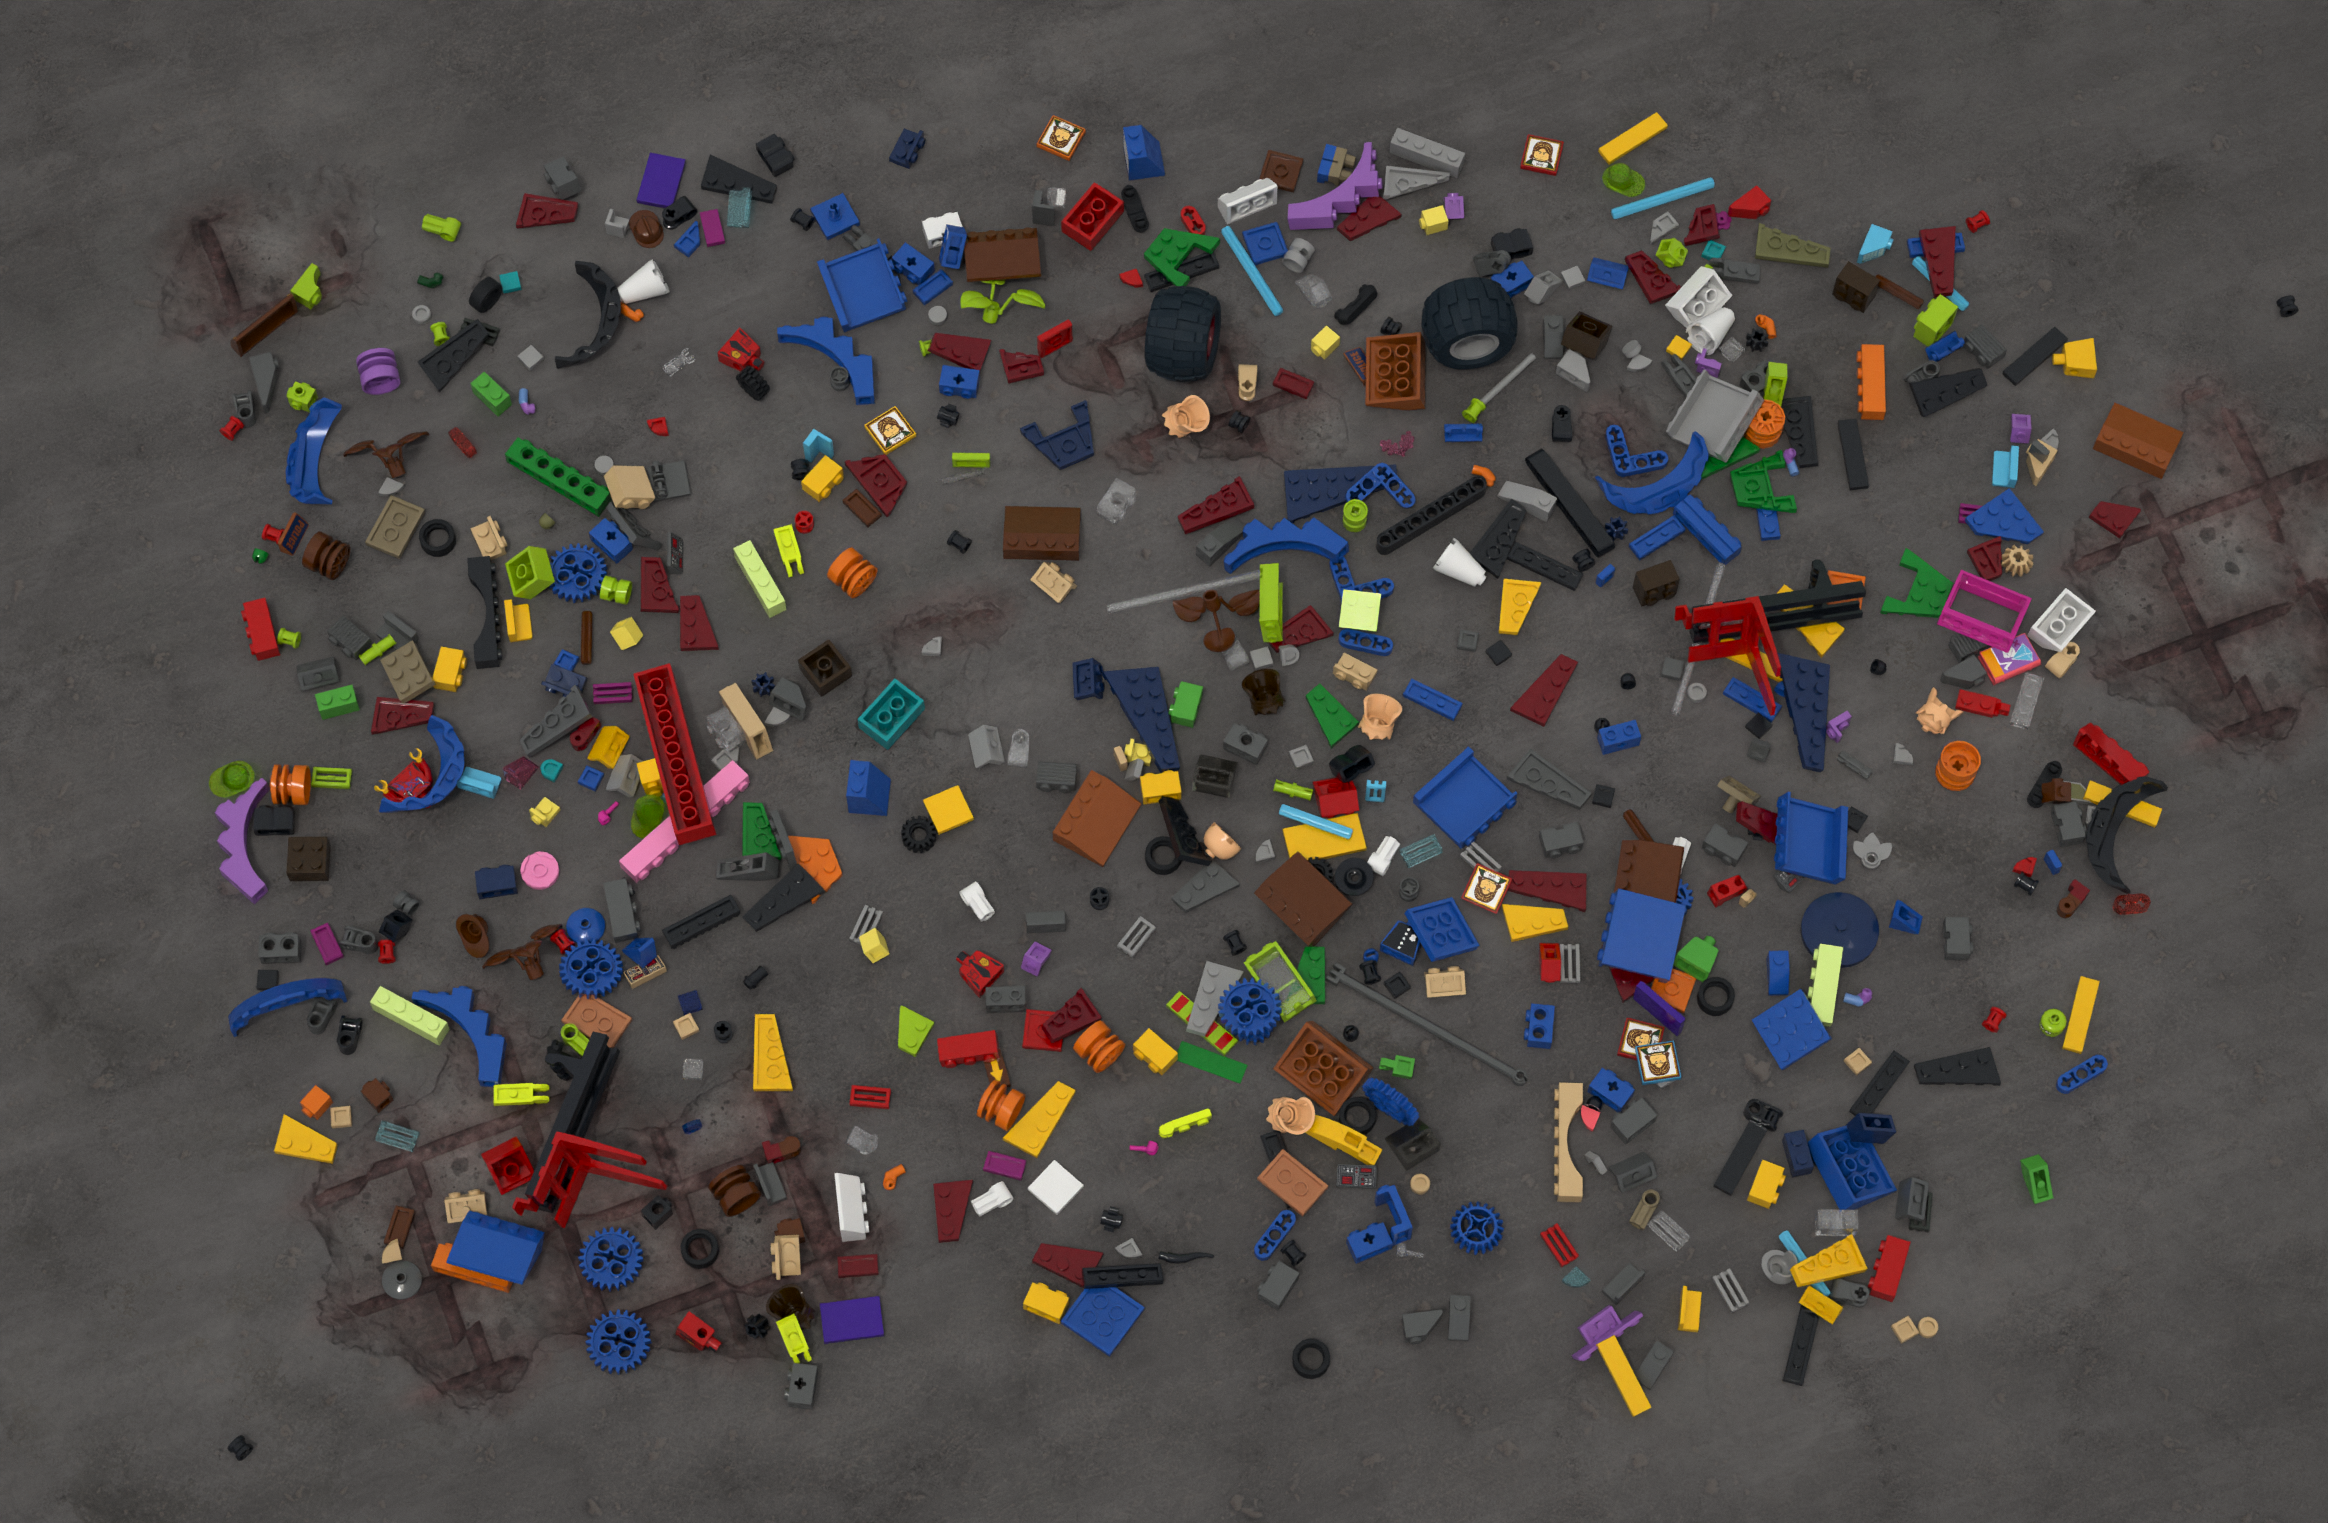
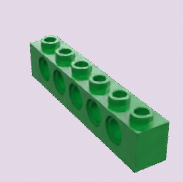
[505,437,612,517]

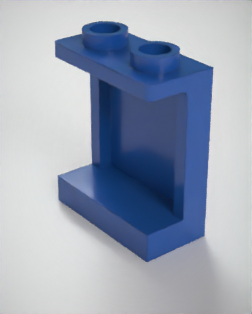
[1374,1185,1413,1246]

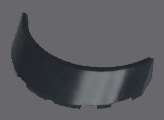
[555,261,621,369]
[2086,776,2168,894]

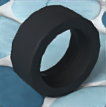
[469,277,503,313]
[419,519,456,557]
[1145,836,1181,875]
[1697,977,1735,1016]
[1339,1097,1376,1135]
[680,1229,719,1269]
[1292,1338,1330,1379]

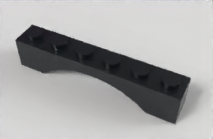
[467,556,502,669]

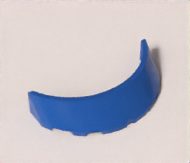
[286,397,342,504]
[1595,431,1709,514]
[379,715,465,813]
[228,978,348,1037]

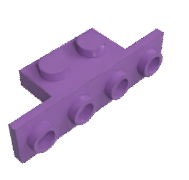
[1571,1305,1643,1361]

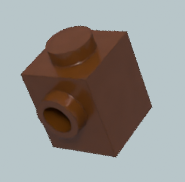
[2042,778,2071,804]
[361,1078,394,1113]
[774,1218,805,1244]

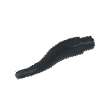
[1158,1251,1214,1264]

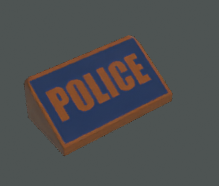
[1343,347,1366,386]
[278,512,309,556]

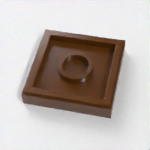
[1259,150,1304,193]

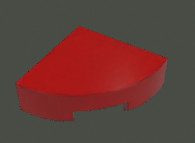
[1119,269,1143,288]
[647,417,669,436]
[2012,857,2037,877]

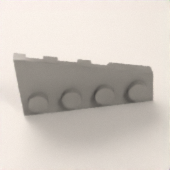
[1186,961,1244,1037]

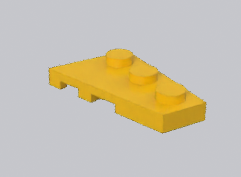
[1499,579,1541,635]

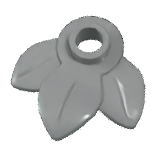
[1853,833,1892,869]

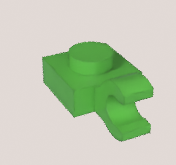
[1379,1055,1415,1079]

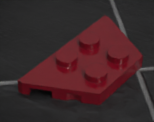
[844,454,907,517]

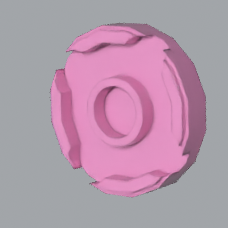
[520,851,560,890]

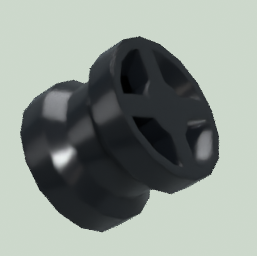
[2276,295,2299,317]
[1380,317,1402,335]
[1228,410,1251,433]
[791,459,810,480]
[1572,549,1596,572]
[1090,887,1109,910]
[227,1435,253,1461]

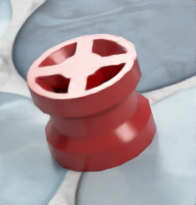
[795,511,814,534]

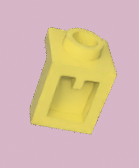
[1124,739,1152,766]
[529,797,560,827]

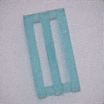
[1399,834,1443,868]
[375,1121,420,1152]

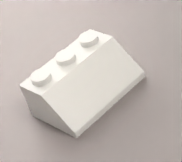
[1218,178,1278,225]
[1665,266,1732,328]
[2027,588,2096,652]
[835,1173,869,1242]

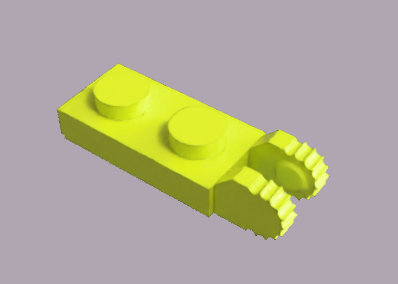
[773,524,804,577]
[494,1083,549,1106]
[1158,1109,1212,1138]
[776,1314,812,1364]

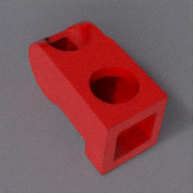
[1707,875,1748,908]

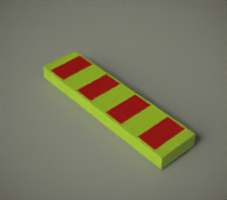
[1166,991,1238,1056]

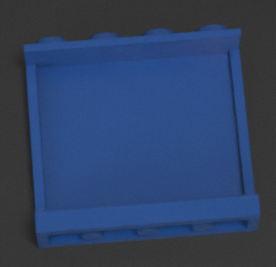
[817,238,907,332]
[1413,746,1517,849]
[1774,792,1848,885]
[1597,888,1686,983]

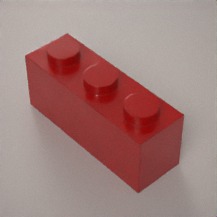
[241,598,280,661]
[937,1030,1000,1068]
[1867,1235,1911,1302]

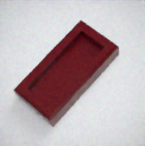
[1273,368,1314,399]
[837,1254,879,1278]

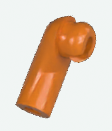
[621,302,644,322]
[1755,314,1777,339]
[1472,465,1496,487]
[883,1164,906,1190]

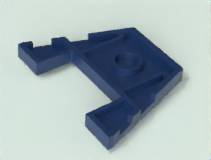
[1020,400,1094,470]

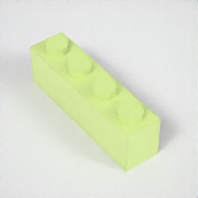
[733,540,786,618]
[1807,944,1843,1027]
[370,986,450,1046]

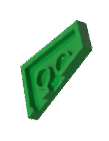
[1306,683,1359,749]
[742,802,781,860]
[1286,947,1325,1004]

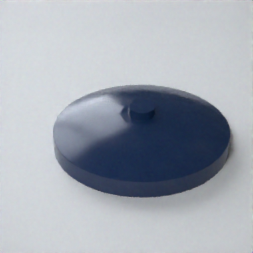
[1800,892,1879,968]

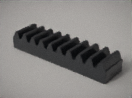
[662,895,740,949]

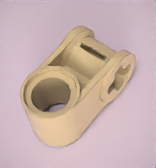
[1238,364,1257,401]
[2045,642,2080,679]

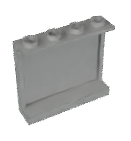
[1666,369,1764,463]

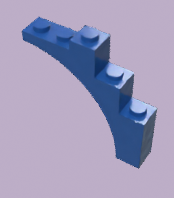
[777,317,875,405]
[1224,517,1349,574]
[412,986,507,1087]

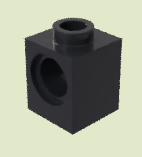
[379,909,412,942]
[640,1195,673,1230]

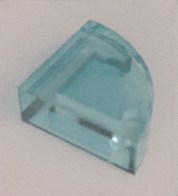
[1562,1267,1590,1287]

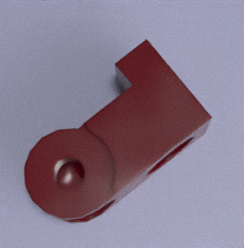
[570,717,602,751]

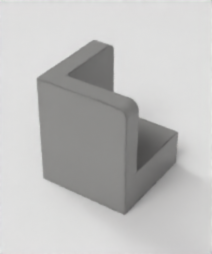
[605,209,630,238]

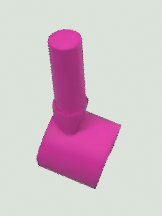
[598,801,619,825]
[1130,1141,1159,1155]

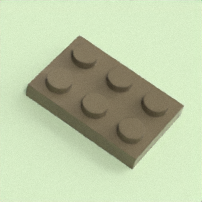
[365,495,425,559]
[380,640,436,704]

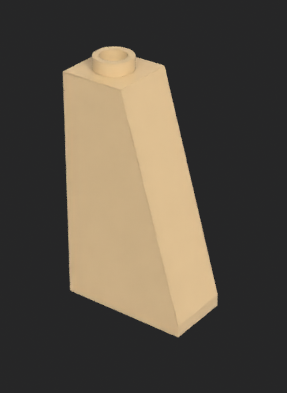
[719,683,773,760]

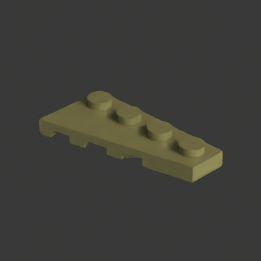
[1755,223,1831,268]

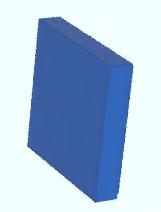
[1242,222,1288,265]

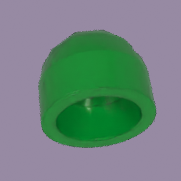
[252,548,269,564]

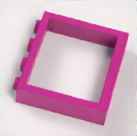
[1937,570,2032,653]

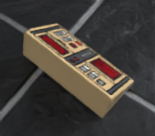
[623,955,667,989]

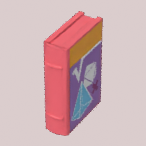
[1978,633,2041,685]

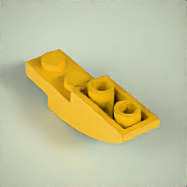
[1305,1115,1382,1165]

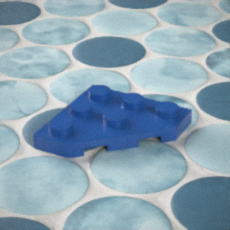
[1964,488,2044,544]

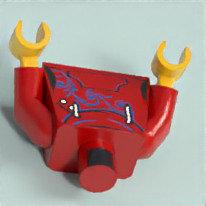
[374,748,433,808]

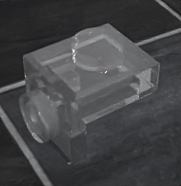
[844,1126,879,1155]

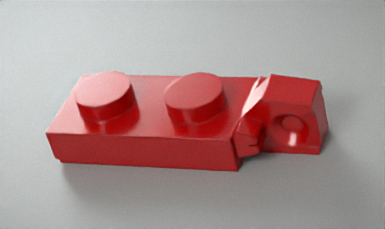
[1955,689,2011,718]

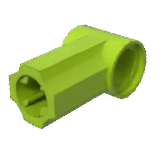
[422,214,462,242]
[561,1023,589,1057]

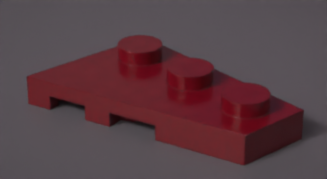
[927,333,991,371]
[680,595,719,651]
[1268,605,1334,653]
[1602,945,1654,1003]
[1032,1243,1104,1288]

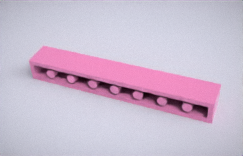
[619,760,750,883]

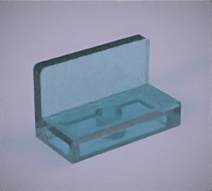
[727,187,752,228]

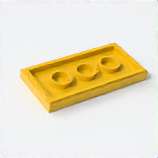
[1282,813,1367,860]

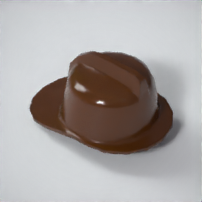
[629,210,664,248]
[456,914,489,958]

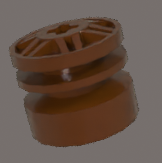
[302,531,351,580]
[708,1165,761,1217]

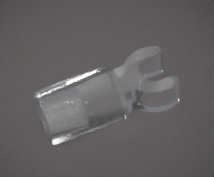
[662,348,695,377]

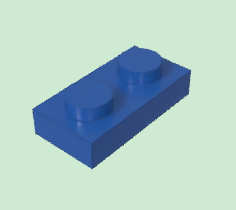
[1756,508,1780,541]

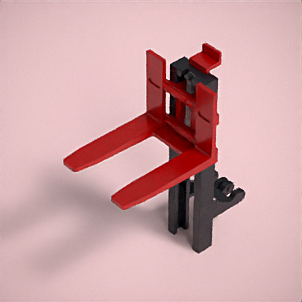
[1674,559,1866,716]
[512,1031,667,1228]

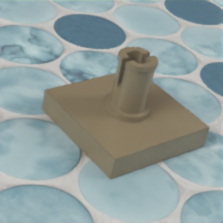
[1717,775,1761,813]

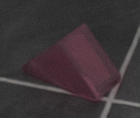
[503,756,539,790]

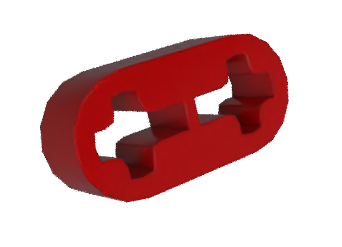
[1180,206,1206,235]

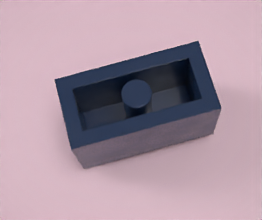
[475,865,518,900]
[1846,1113,1896,1144]
[1782,1130,1814,1178]

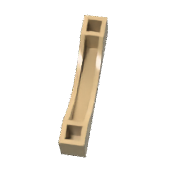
[1554,1082,1583,1202]

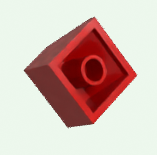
[1312,777,1359,818]
[481,1136,534,1195]

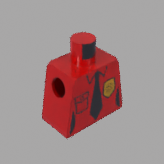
[717,327,764,372]
[956,950,1004,998]
[675,1311,722,1352]

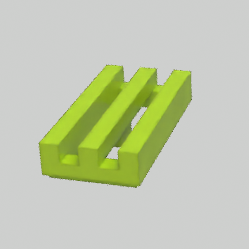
[952,453,990,468]
[311,767,352,789]

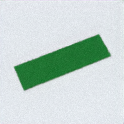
[1177,1041,1248,1084]

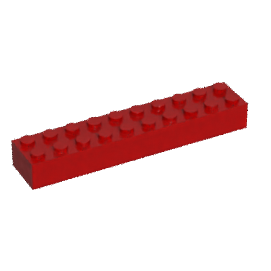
[633,663,716,845]

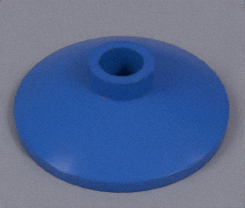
[566,908,605,945]

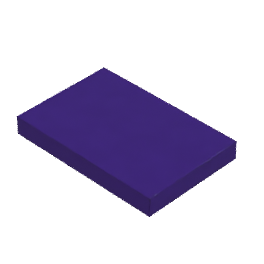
[636,153,686,208]
[1633,981,1685,1036]
[820,1296,884,1344]

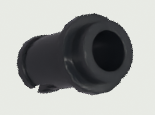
[743,966,768,990]

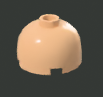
[1204,822,1241,860]

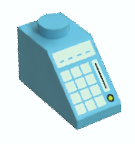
[1857,224,1894,264]

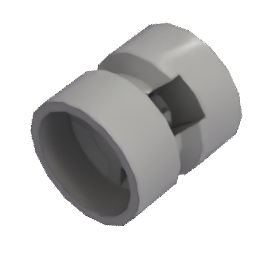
[1282,238,1315,273]

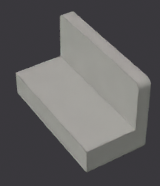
[968,725,1005,768]
[606,754,643,797]

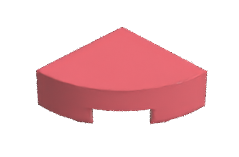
[1581,1105,1601,1132]

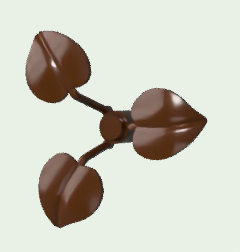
[343,431,429,478]
[1173,589,1260,652]
[482,924,563,980]

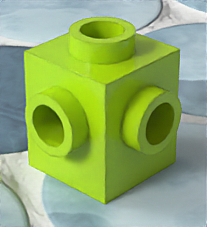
[1656,238,1688,268]
[287,381,318,413]

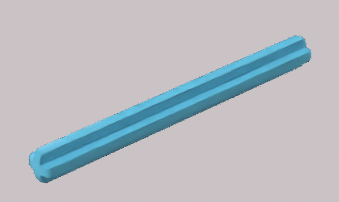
[1611,177,1715,219]
[1221,226,1283,316]

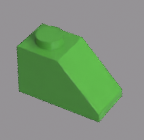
[2020,1154,2053,1204]

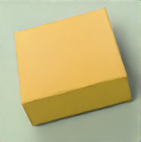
[1666,335,1692,361]

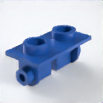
[1925,331,1965,362]
[1444,423,1483,442]

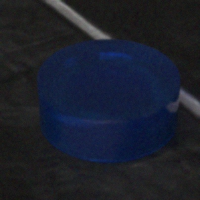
[682,1119,703,1134]

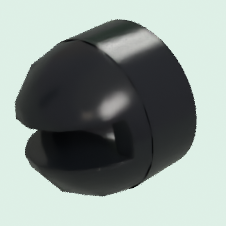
[1870,659,1887,675]
[1620,673,1636,690]
[1594,718,1610,733]
[1343,1025,1359,1042]
[1585,1096,1602,1112]

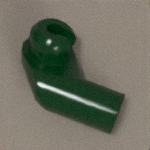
[417,272,444,289]

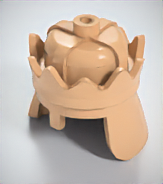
[1162,395,1210,438]
[1916,687,1964,734]
[1358,694,1402,740]
[1266,1097,1315,1135]

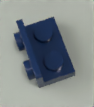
[889,128,926,169]
[1073,658,1104,700]
[541,664,588,697]

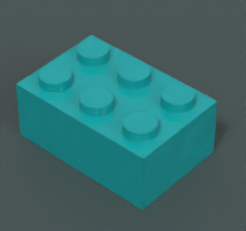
[858,679,925,750]

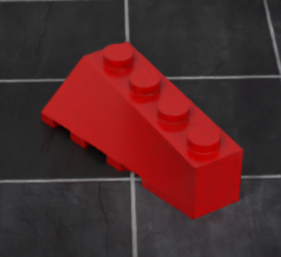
[2073,722,2150,785]

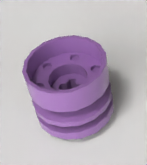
[356,348,400,395]

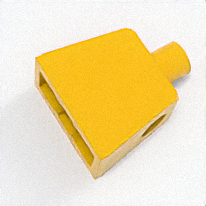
[2052,338,2097,378]

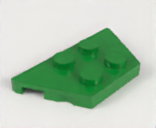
[1701,437,1760,480]

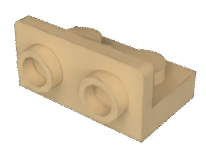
[470,516,507,560]
[1030,562,1077,603]
[1333,653,1377,691]
[1424,966,1466,998]
[444,1189,488,1223]
[771,1235,801,1280]

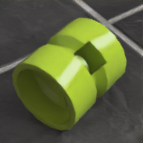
[1342,499,1368,532]
[600,575,632,605]

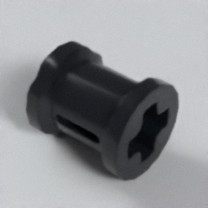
[790,208,815,231]
[947,530,972,554]
[2014,872,2039,896]
[1223,930,1247,956]
[1359,960,1381,985]
[714,1021,733,1044]
[1280,1240,1306,1266]

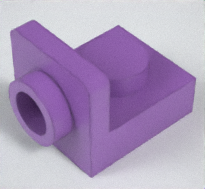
[1443,193,1464,219]
[1695,348,1722,378]
[2010,414,2031,443]
[1826,711,1852,743]
[1021,942,1052,976]

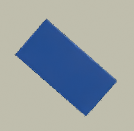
[913,269,953,306]

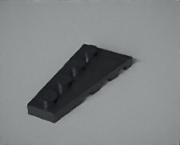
[701,154,777,204]
[418,319,489,392]
[1909,368,1988,417]
[1781,396,1818,468]
[1470,499,1526,579]
[1159,796,1212,866]
[742,863,826,932]
[1914,1047,2001,1086]

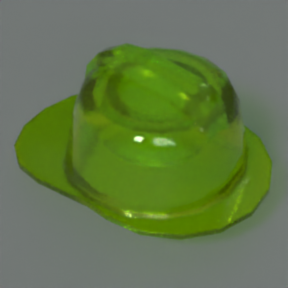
[1602,163,1645,197]
[209,761,255,798]
[631,794,664,839]

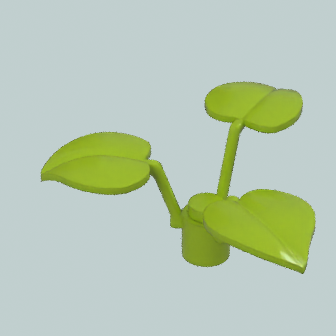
[960,279,1045,323]

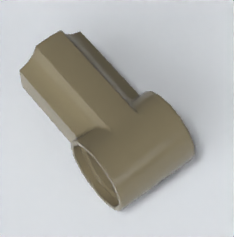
[1629,1189,1660,1231]

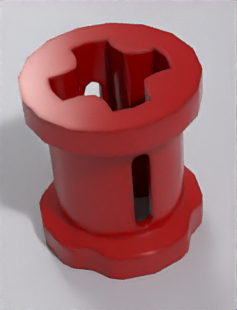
[1966,210,1990,233]
[219,416,244,441]
[262,524,285,545]
[550,929,576,955]
[378,940,396,964]
[1982,1007,2007,1033]

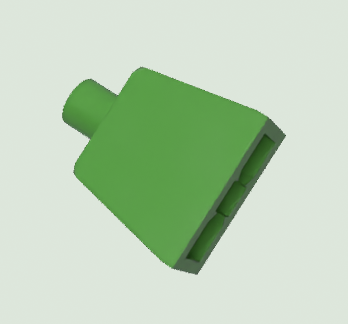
[1673,936,1719,982]

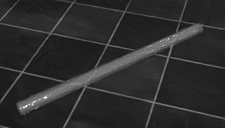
[1670,563,1726,716]
[1106,569,1261,614]

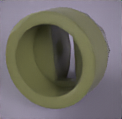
[539,513,555,529]

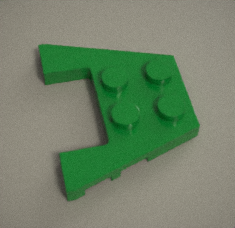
[1144,228,1220,286]
[1730,450,1797,513]
[1880,548,1953,618]

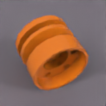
[1744,399,1785,449]
[827,547,878,598]
[1935,741,1981,791]
[270,764,311,805]
[1073,1020,1125,1073]
[976,1079,1026,1131]

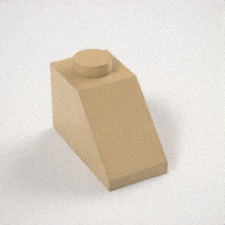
[2026,439,2058,486]

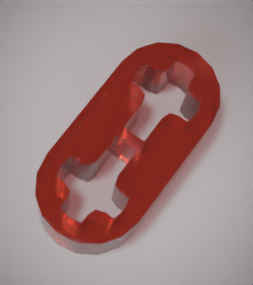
[448,427,477,458]
[2113,893,2151,915]

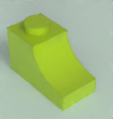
[290,263,322,309]
[1763,362,1788,407]

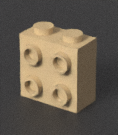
[604,466,655,509]

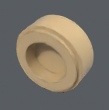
[1410,1174,1430,1195]
[1917,1317,1938,1338]

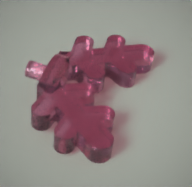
[1380,431,1414,457]

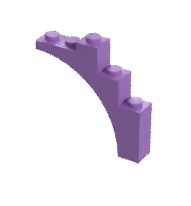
[1288,142,1383,230]
[215,778,270,905]

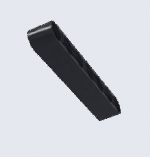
[1525,448,1615,558]
[1376,476,1487,555]

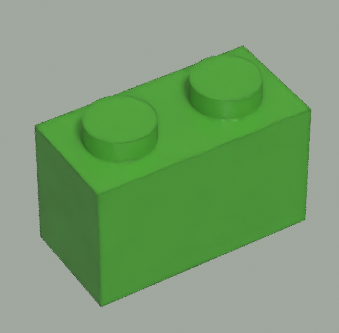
[470,372,512,417]
[1169,681,1203,728]
[315,685,360,720]

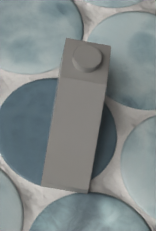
[1497,481,1557,522]

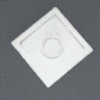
[1028,1160,1084,1215]

